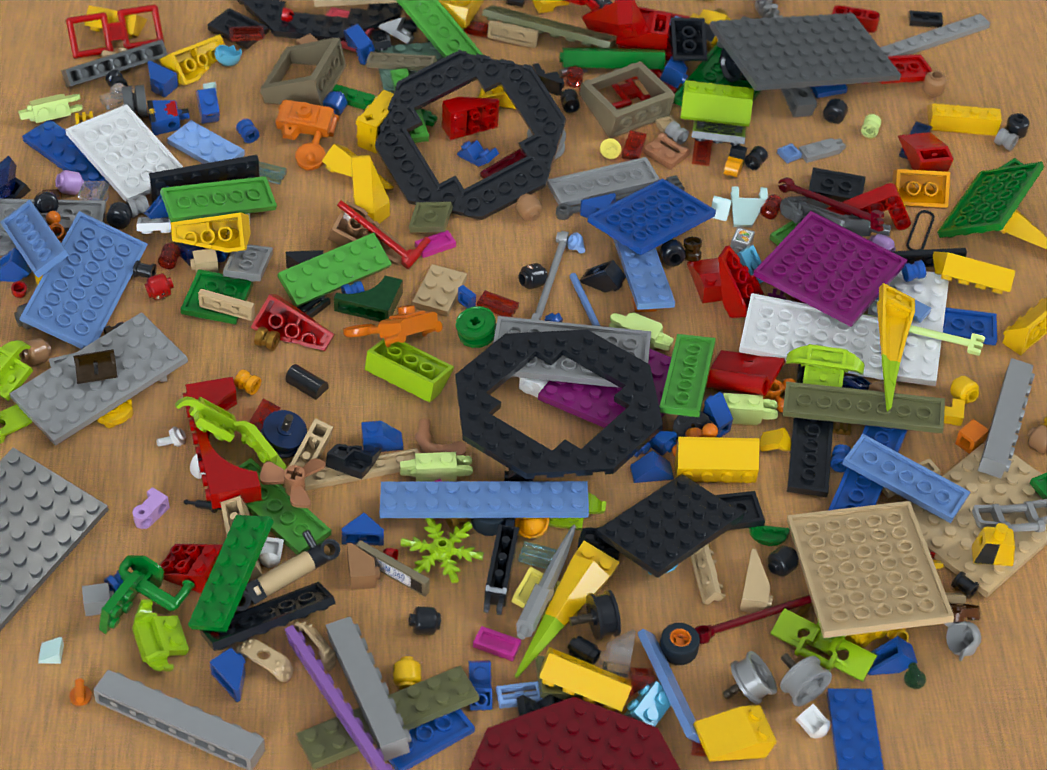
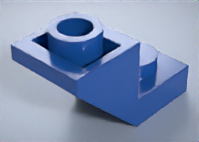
[343,24,375,65]
[457,140,499,167]
[703,392,733,438]
[634,431,677,457]
[468,660,492,710]

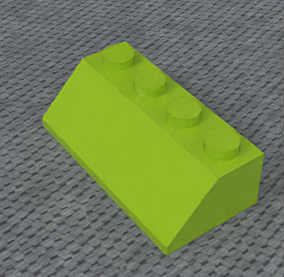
[680,80,754,127]
[364,338,454,402]

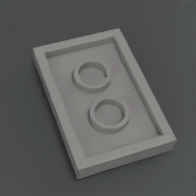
[223,244,273,282]

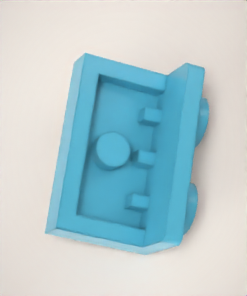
[624,681,671,726]

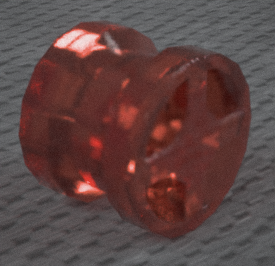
[566,66,584,88]

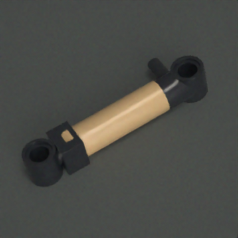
[235,530,340,613]

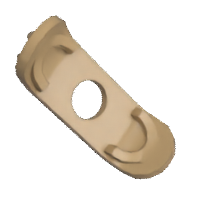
[290,621,336,671]
[235,639,293,682]

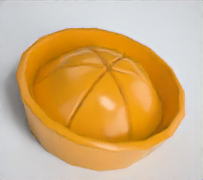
[515,518,549,539]

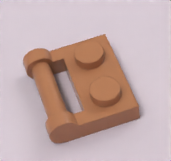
[643,132,691,170]

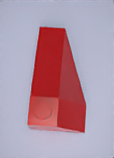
[582,0,646,38]

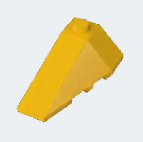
[159,35,225,86]

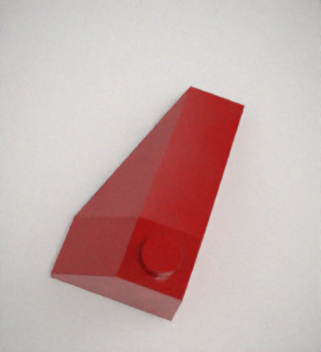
[718,245,764,318]
[251,294,335,351]

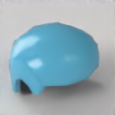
[215,45,242,66]

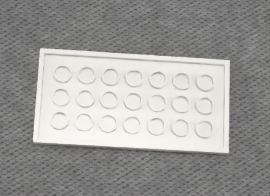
[858,271,949,386]
[739,293,884,380]

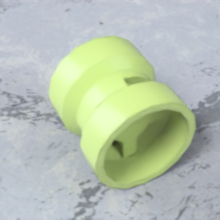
[861,114,882,138]

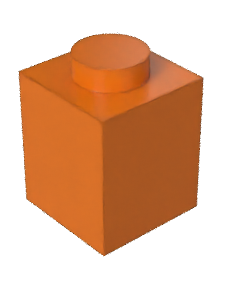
[955,419,989,454]

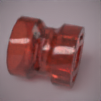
[760,194,782,219]
[158,243,181,270]

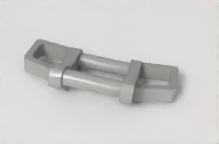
[972,499,1047,533]

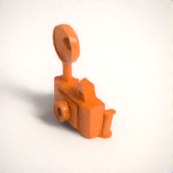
[276,100,340,170]
[343,305,442,347]

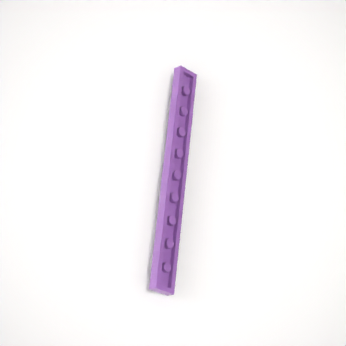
[285,625,393,770]

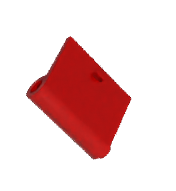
[706,350,785,396]

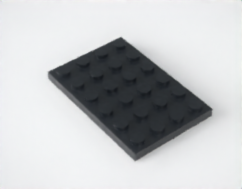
[597,474,743,578]

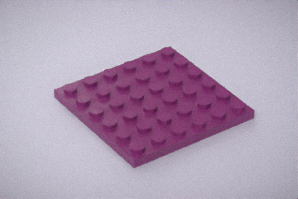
[753,211,907,327]
[538,349,672,428]

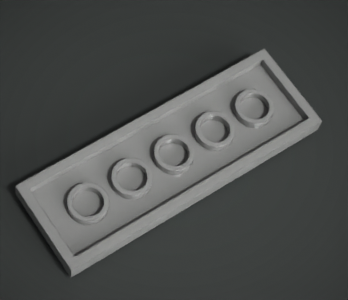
[547,157,660,206]

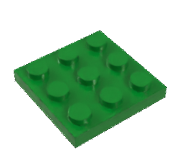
[181,269,253,325]

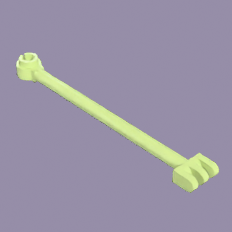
[863,314,985,356]

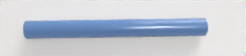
[569,273,600,326]

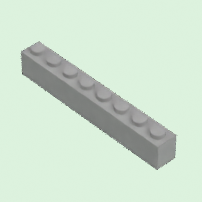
[978,358,1035,479]
[326,616,411,762]
[93,670,265,770]

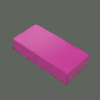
[415,230,456,258]
[473,626,521,661]

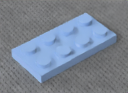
[167,120,245,164]

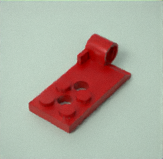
[861,54,933,84]

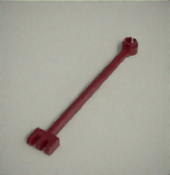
[778,177,884,232]
[695,595,812,644]

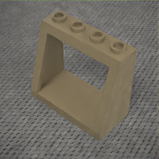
[260,38,346,106]
[579,61,675,139]

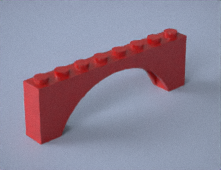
[183,377,262,509]

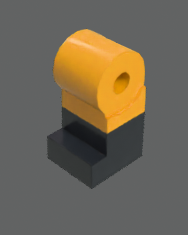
[724,145,748,178]

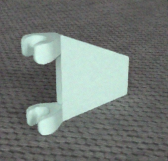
[730,186,768,227]

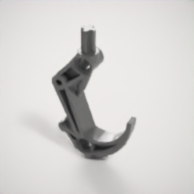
[780,196,892,237]

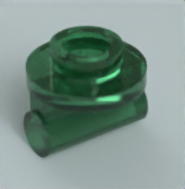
[904,662,926,689]

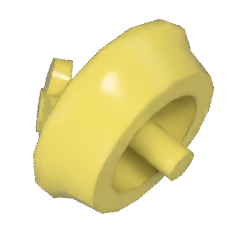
[600,138,621,159]

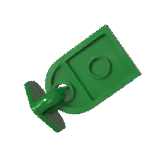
[99,555,195,634]

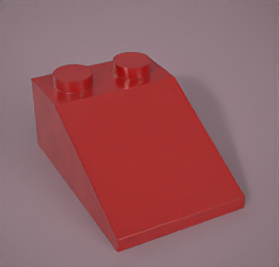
[687,258,723,303]

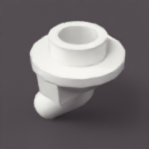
[156,426,186,447]

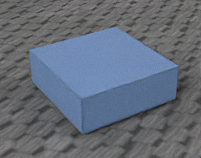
[777,143,802,164]

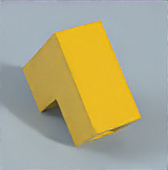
[944,398,965,426]

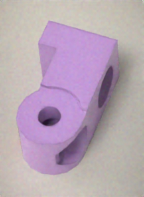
[133,487,170,529]

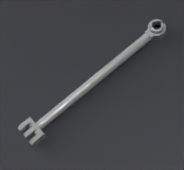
[531,231,569,320]

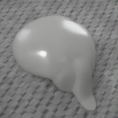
[944,621,981,661]

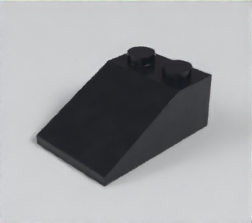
[669,18,707,61]

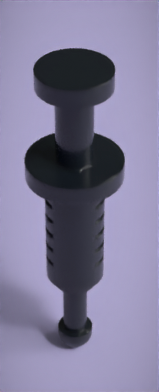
[184,499,222,513]

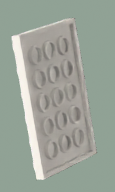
[66,104,183,202]

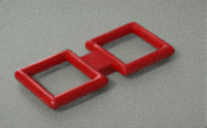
[66,4,164,59]
[579,69,676,109]

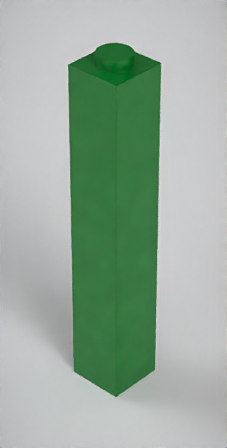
[559,48,665,69]

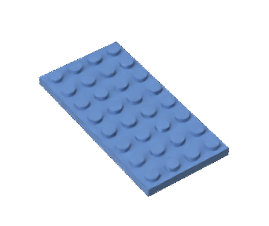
[19,211,148,349]

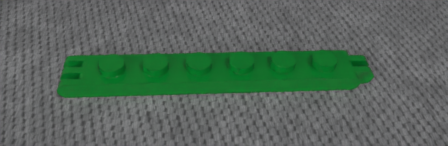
[332,84,438,127]

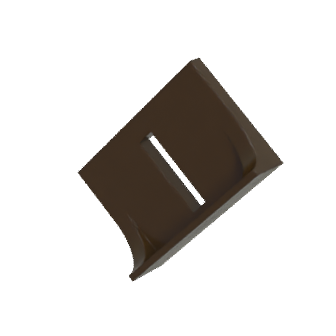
[73,349,118,384]

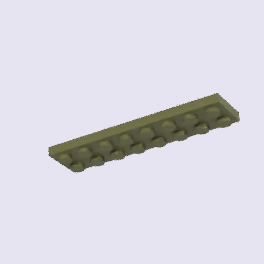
[482,5,617,49]
[783,382,945,434]
[296,665,479,770]

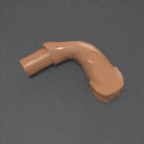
[415,418,466,456]

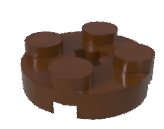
[950,604,980,622]

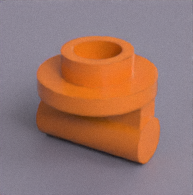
[69,678,92,706]

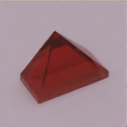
[629,667,654,697]

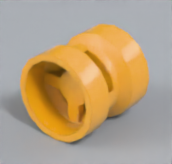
[234,369,262,395]

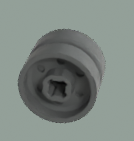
[122,85,148,117]

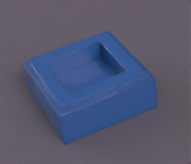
[458,285,476,308]

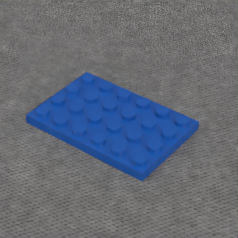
[587,179,716,255]

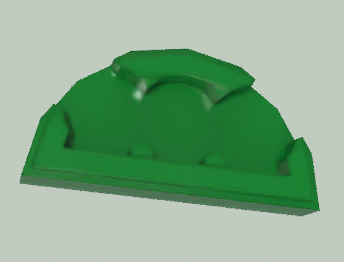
[749,525,790,546]

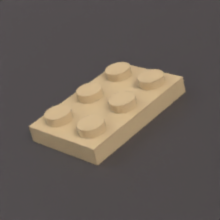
[412,264,467,317]

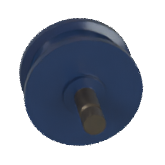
[260,410,307,459]

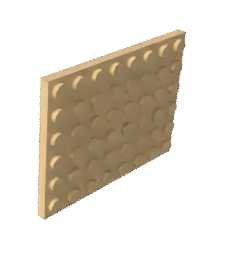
[911,441,1047,598]
[787,501,954,638]

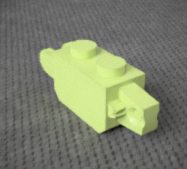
[18,94,83,123]
[609,312,674,351]
[723,393,778,425]
[400,452,473,481]

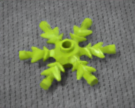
[400,518,484,584]

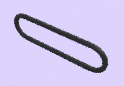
[906,210,935,250]

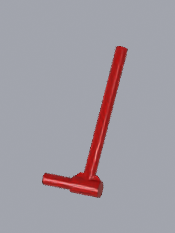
[337,200,431,269]

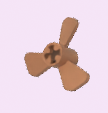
[260,458,325,508]

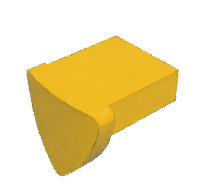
[759,427,791,452]

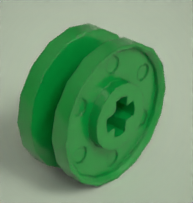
[455,306,496,348]

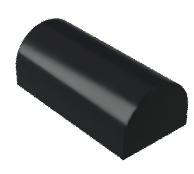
[286,364,329,400]

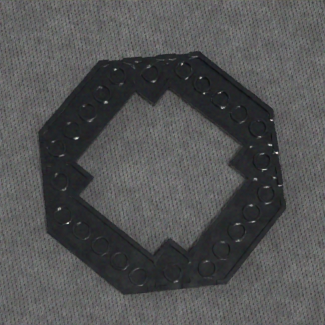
[238,0,403,42]
[375,50,566,220]
[455,329,663,479]

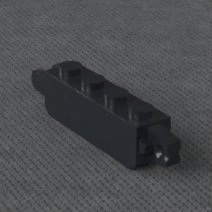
[483,518,519,615]

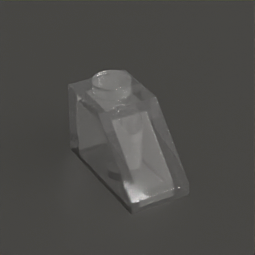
[599,630,636,678]

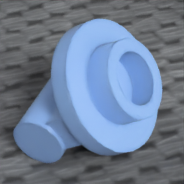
[567,232,585,254]

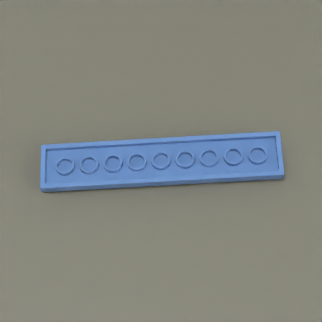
[380,481,589,518]

